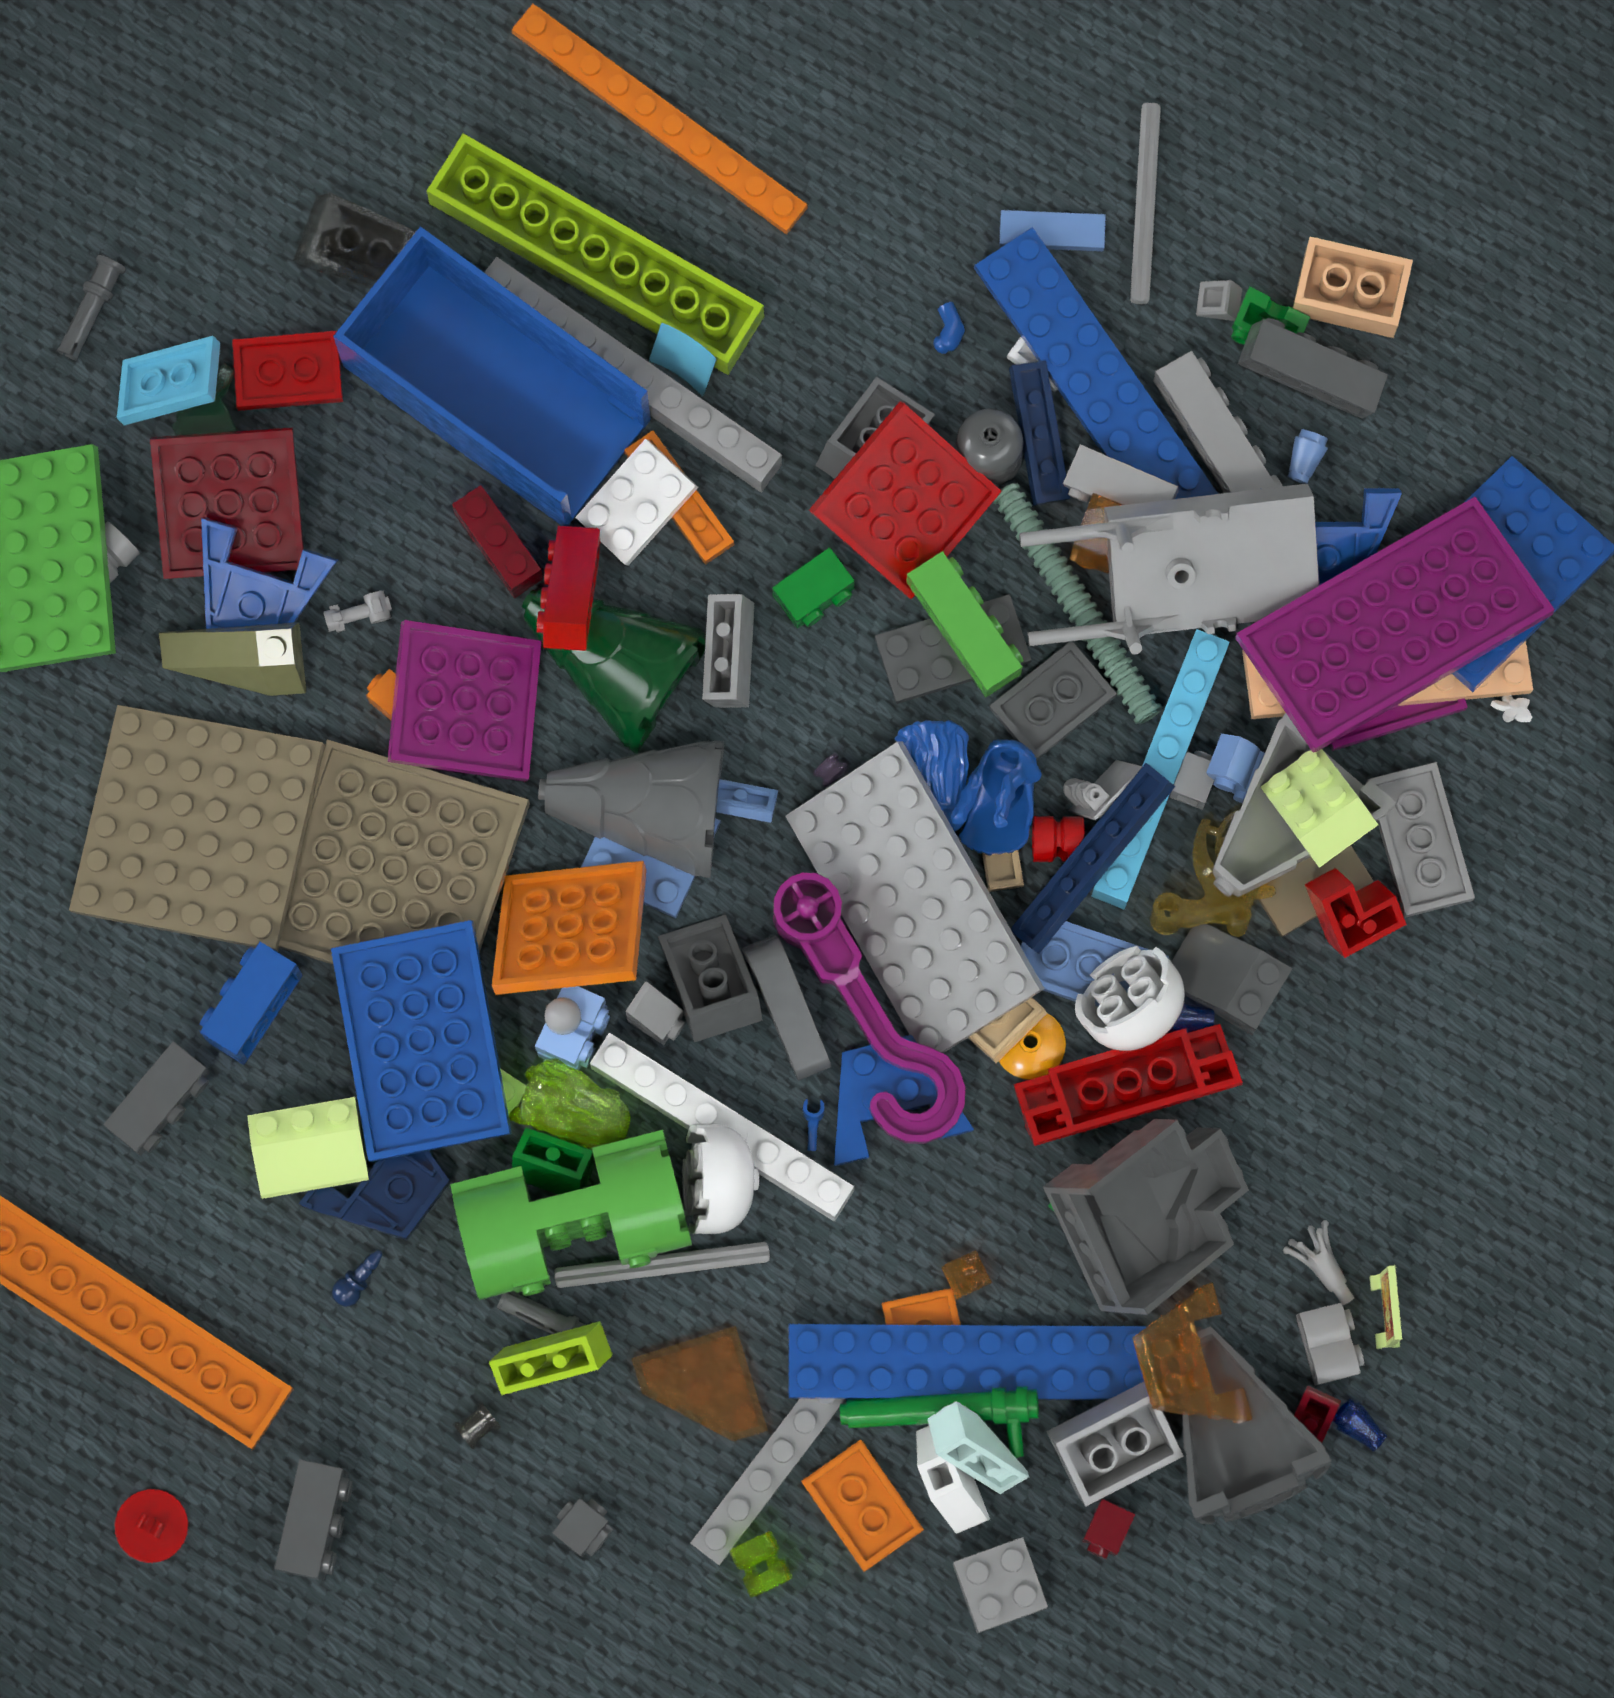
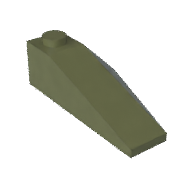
[159,622,306,696]

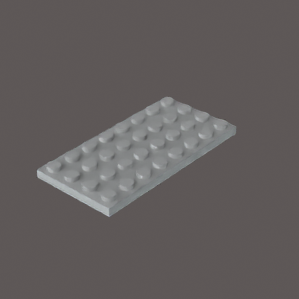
[785,741,1045,1053]

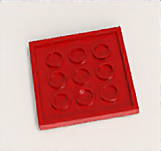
[808,401,1002,599]

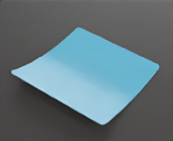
[649,323,716,396]

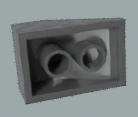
[815,377,935,478]
[658,915,763,1042]
[1171,920,1292,1036]

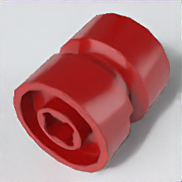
[1032,816,1084,862]

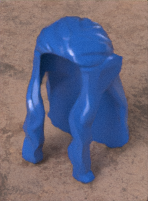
[895,720,969,832]
[950,739,1042,856]

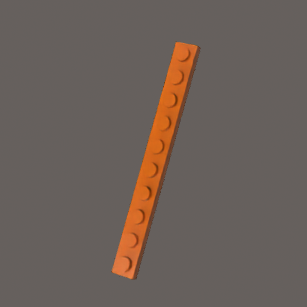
[512,4,808,235]

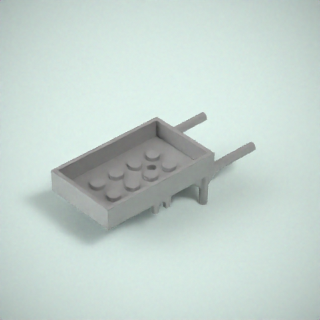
[1019,484,1319,654]

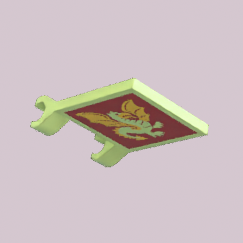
[1370,1266,1402,1349]

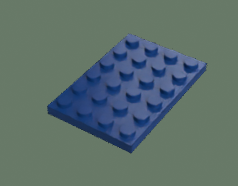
[1452,456,1614,692]
[331,920,512,1162]

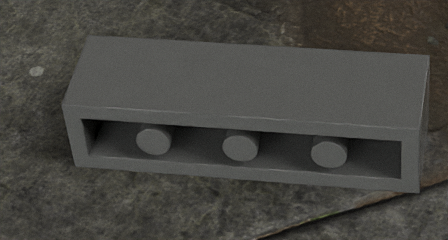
[1238,319,1388,418]

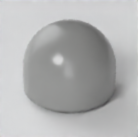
[544,997,581,1035]

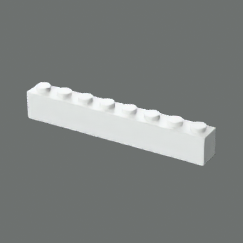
[590,1033,854,1222]

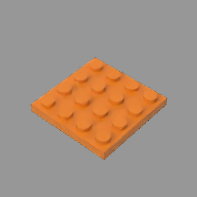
[492,861,647,995]

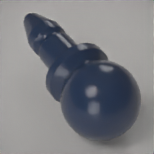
[332,1250,383,1307]

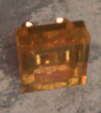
[941,1250,992,1300]

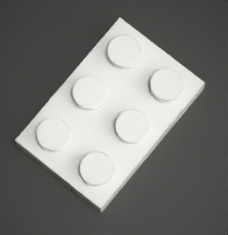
[575,439,699,566]

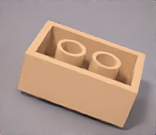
[1292,237,1413,338]

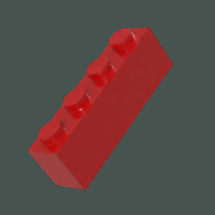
[537,526,600,651]

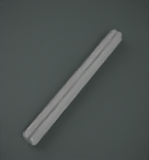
[1130,103,1160,304]
[554,1242,770,1288]

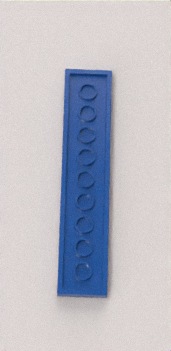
[974,227,1218,499]
[788,1324,1153,1400]

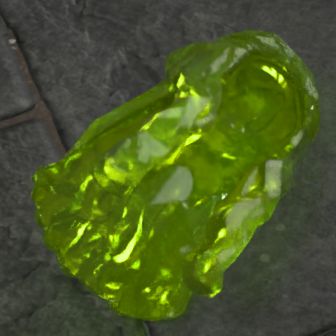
[509,1058,631,1150]

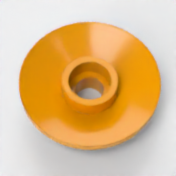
[999,1013,1066,1080]

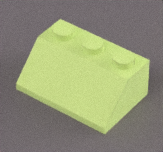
[247,1097,369,1199]

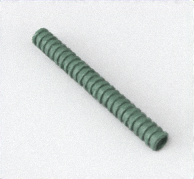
[993,483,1162,724]

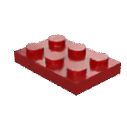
[232,331,343,411]

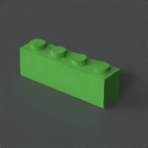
[906,551,1024,698]

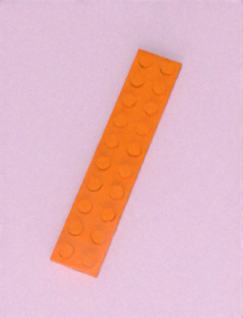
[0,1196,294,1450]

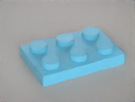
[117,336,220,425]

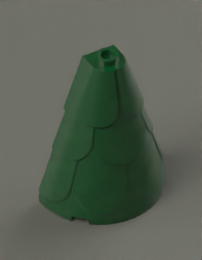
[522,588,706,754]

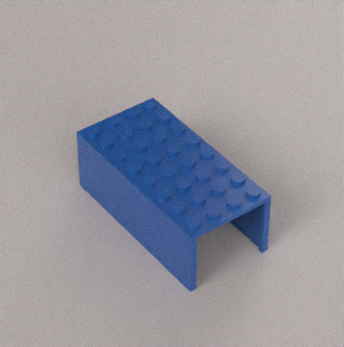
[333,226,651,526]

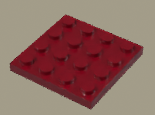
[150,428,304,579]

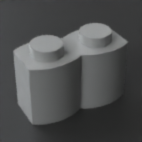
[1296,1303,1364,1386]

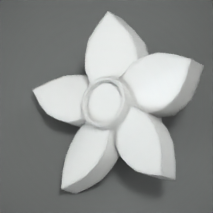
[1490,696,1532,722]

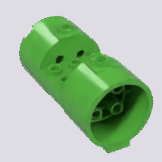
[450,1130,692,1300]

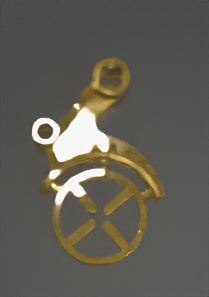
[1150,808,1276,937]

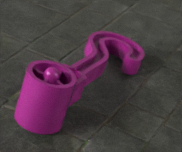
[773,873,966,1144]

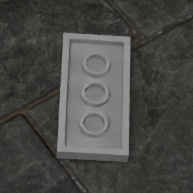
[1366,762,1475,918]

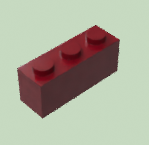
[452,485,543,599]

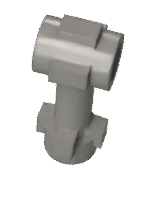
[323,591,392,633]

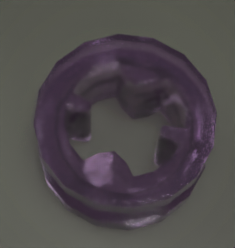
[813,753,848,787]

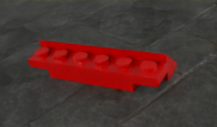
[1014,1024,1243,1146]

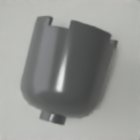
[954,408,1024,486]

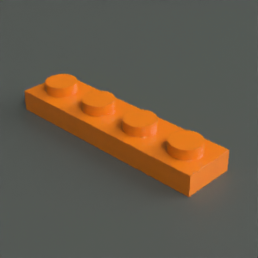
[624,430,734,565]

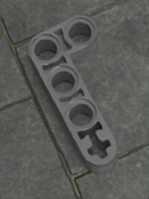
[742,935,831,1081]

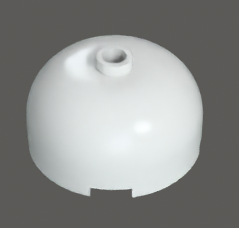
[1075,946,1185,1051]
[682,1124,759,1234]

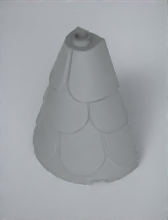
[1213,713,1397,897]

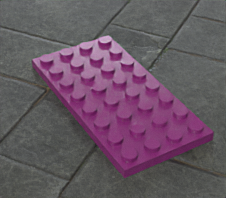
[1236,497,1555,753]

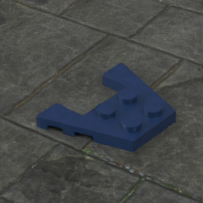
[299,1151,451,1240]

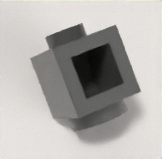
[552,1498,614,1557]

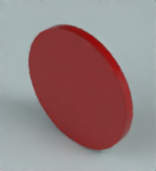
[115,1489,188,1563]

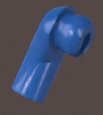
[933,302,965,354]

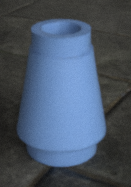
[1288,429,1328,484]

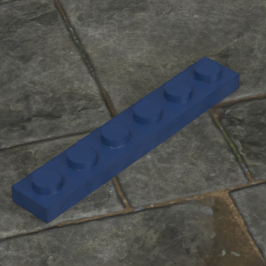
[1011,763,1176,954]

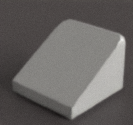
[1196,280,1242,321]

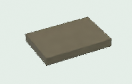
[1252,845,1374,937]

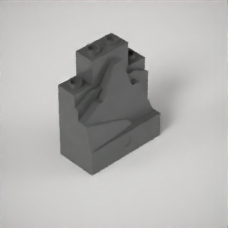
[1043,1119,1249,1315]

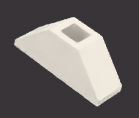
[916,1426,990,1533]

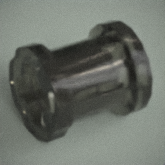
[453,1402,501,1450]

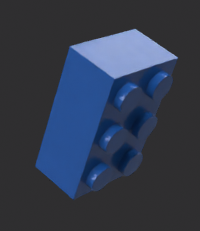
[200,941,303,1065]

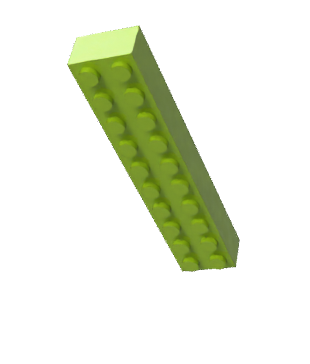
[427,133,764,375]

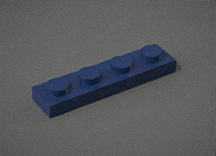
[1009,361,1070,506]

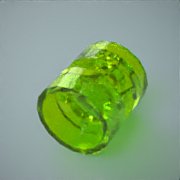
[729,1531,793,1598]

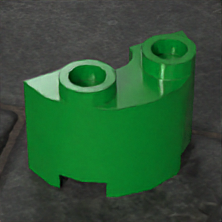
[1231,286,1310,345]

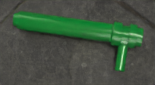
[840,1386,1039,1458]

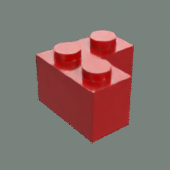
[1304,868,1407,958]

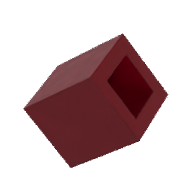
[1082,1499,1135,1559]

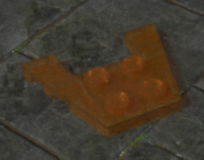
[1132,1282,1253,1424]

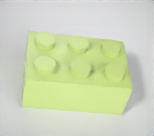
[1261,749,1378,868]

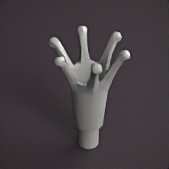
[1283,1220,1354,1305]

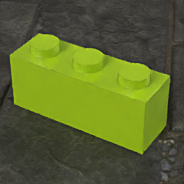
[489,1322,613,1395]

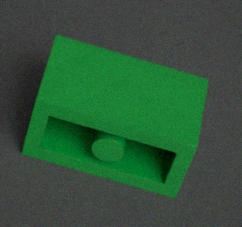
[772,547,855,629]
[512,1127,593,1195]

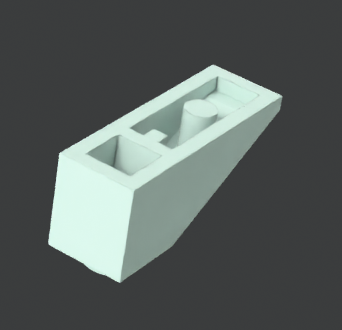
[928,1401,1029,1494]

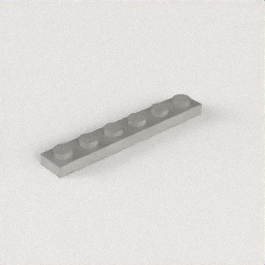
[690,1399,846,1566]

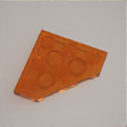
[631,1326,768,1442]

